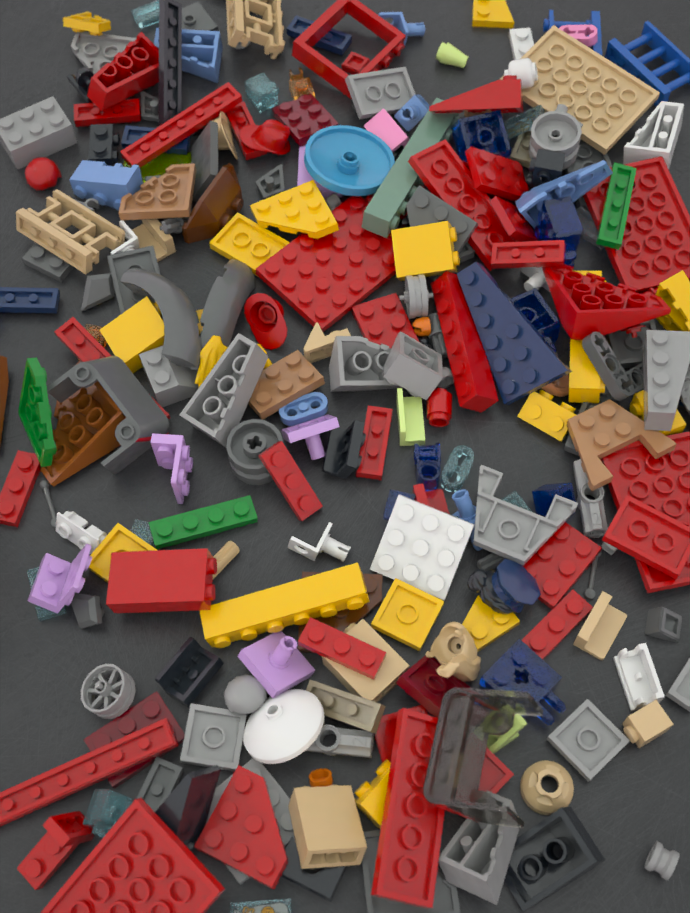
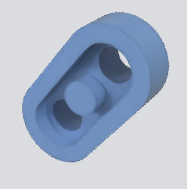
[279,392,328,426]

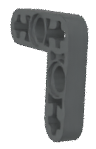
[582,332,643,401]

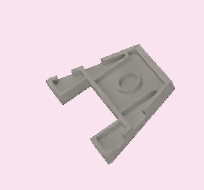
[473,465,578,565]

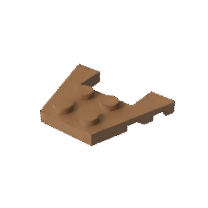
[567,399,676,491]

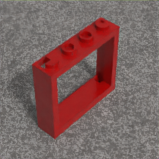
[292,0,406,100]

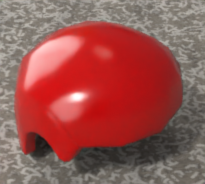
[25,157,62,190]

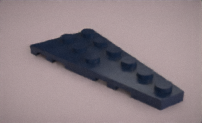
[457,262,572,405]

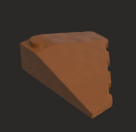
[40,361,126,486]

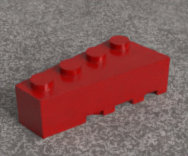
[87,32,159,111]

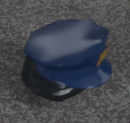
[467,559,541,614]

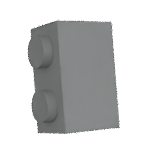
[383,331,443,400]
[139,346,199,408]

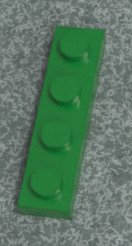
[596,162,637,250]
[148,495,258,549]

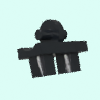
[67,67,94,103]

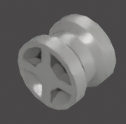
[644,841,680,881]

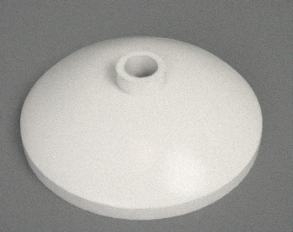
[243,689,324,764]

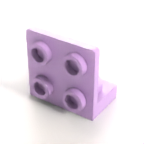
[151,433,193,504]
[27,543,92,614]

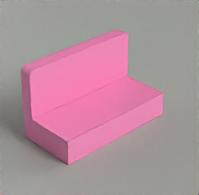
[364,108,410,153]

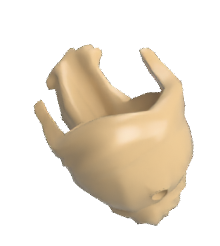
[425,622,481,682]

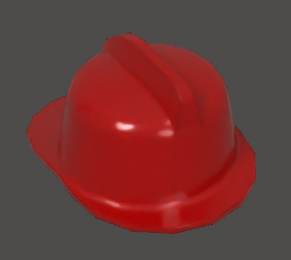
[239,119,290,155]
[244,293,287,350]

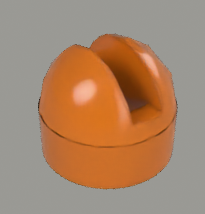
[413,317,431,337]
[309,768,333,787]

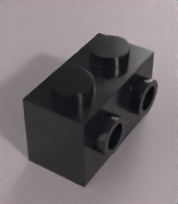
[88,124,120,166]
[526,149,566,191]

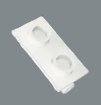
[56,511,107,555]

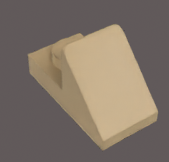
[304,322,351,363]

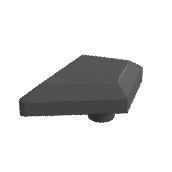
[141,91,159,122]
[255,164,285,199]
[80,273,114,312]
[71,593,104,629]

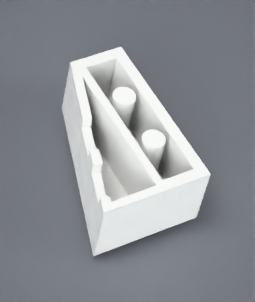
[623,101,684,170]

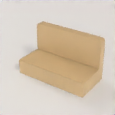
[132,219,176,262]
[573,591,627,660]

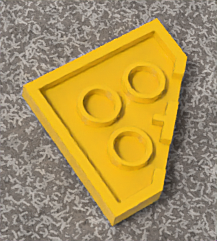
[250,180,339,239]

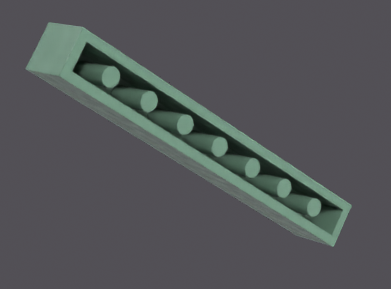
[361,98,461,238]

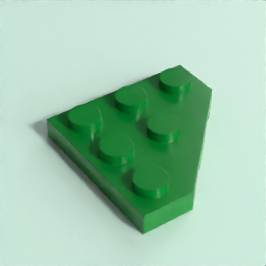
[18,357,57,467]

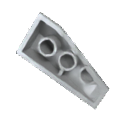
[329,336,403,392]

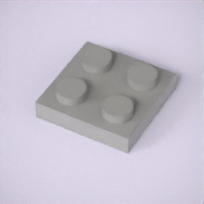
[547,699,630,782]
[180,703,247,771]

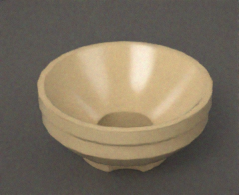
[520,760,574,816]

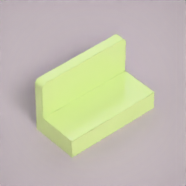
[396,388,425,446]

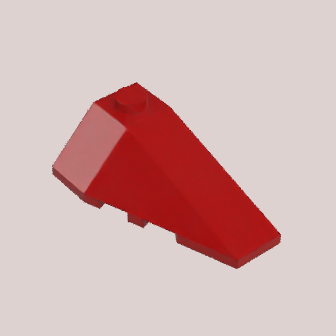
[429,75,523,113]

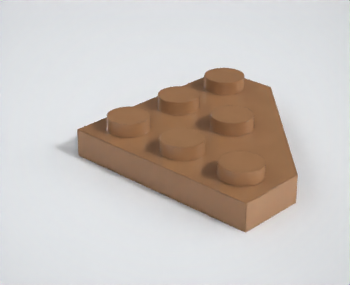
[118,163,197,220]

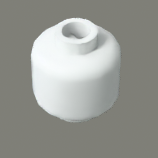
[504,58,538,89]

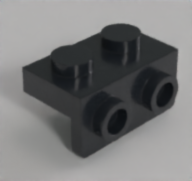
[322,420,366,479]
[155,637,224,707]

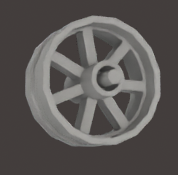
[399,274,433,319]
[81,664,136,719]

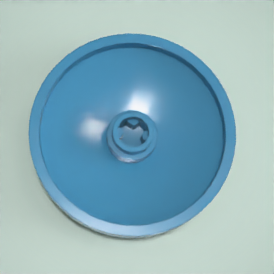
[304,125,395,196]

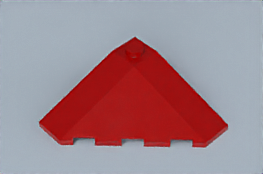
[542,264,671,340]

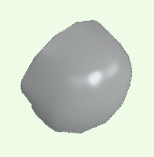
[224,674,267,714]

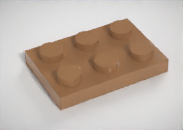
[248,350,325,420]

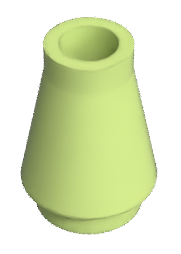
[436,42,469,69]

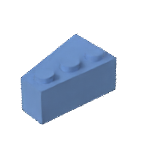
[154,28,223,83]
[69,160,143,211]

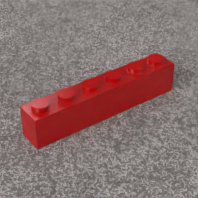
[431,271,499,413]

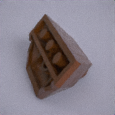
[182,163,244,244]

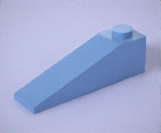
[515,160,613,230]

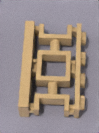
[226,0,285,60]
[16,189,125,274]

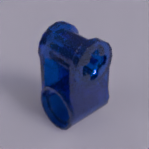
[414,443,441,492]

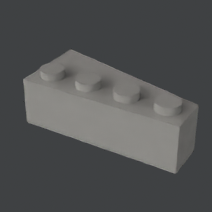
[643,330,690,431]
[180,333,268,448]

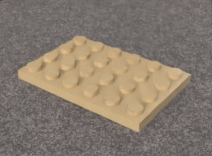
[500,25,660,155]

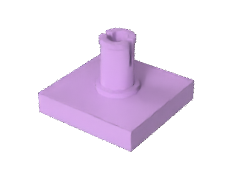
[281,414,339,460]
[237,631,315,698]

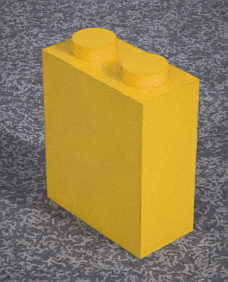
[391,221,460,281]
[100,296,164,373]

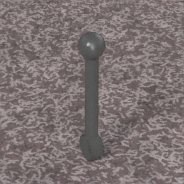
[39,480,57,528]
[583,550,602,600]

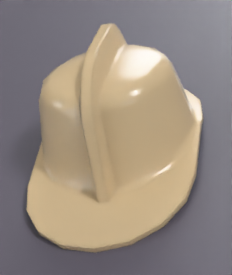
[213,112,238,159]

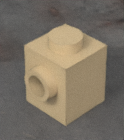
[622,700,673,748]

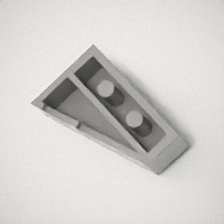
[438,791,521,905]

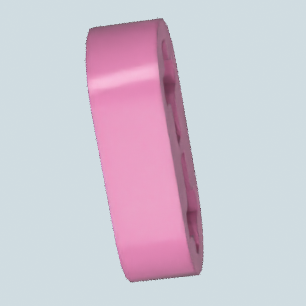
[559,25,598,47]

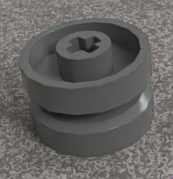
[226,419,283,485]

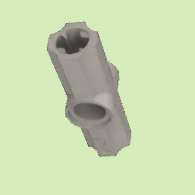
[573,459,608,538]
[305,725,374,758]

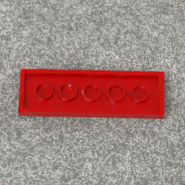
[408,139,520,271]
[371,708,456,909]

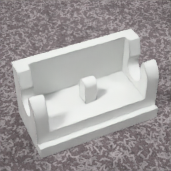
[613,643,665,711]

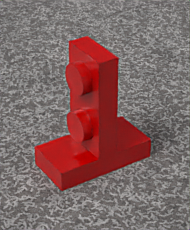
[17,811,98,890]

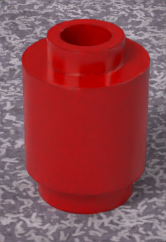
[427,388,452,427]

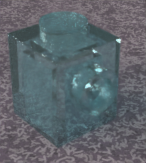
[245,72,279,113]
[83,789,134,837]

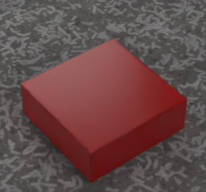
[341,52,370,75]

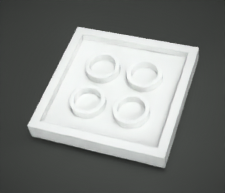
[370,495,475,600]

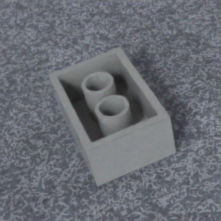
[0,96,77,170]

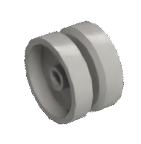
[529,111,582,170]

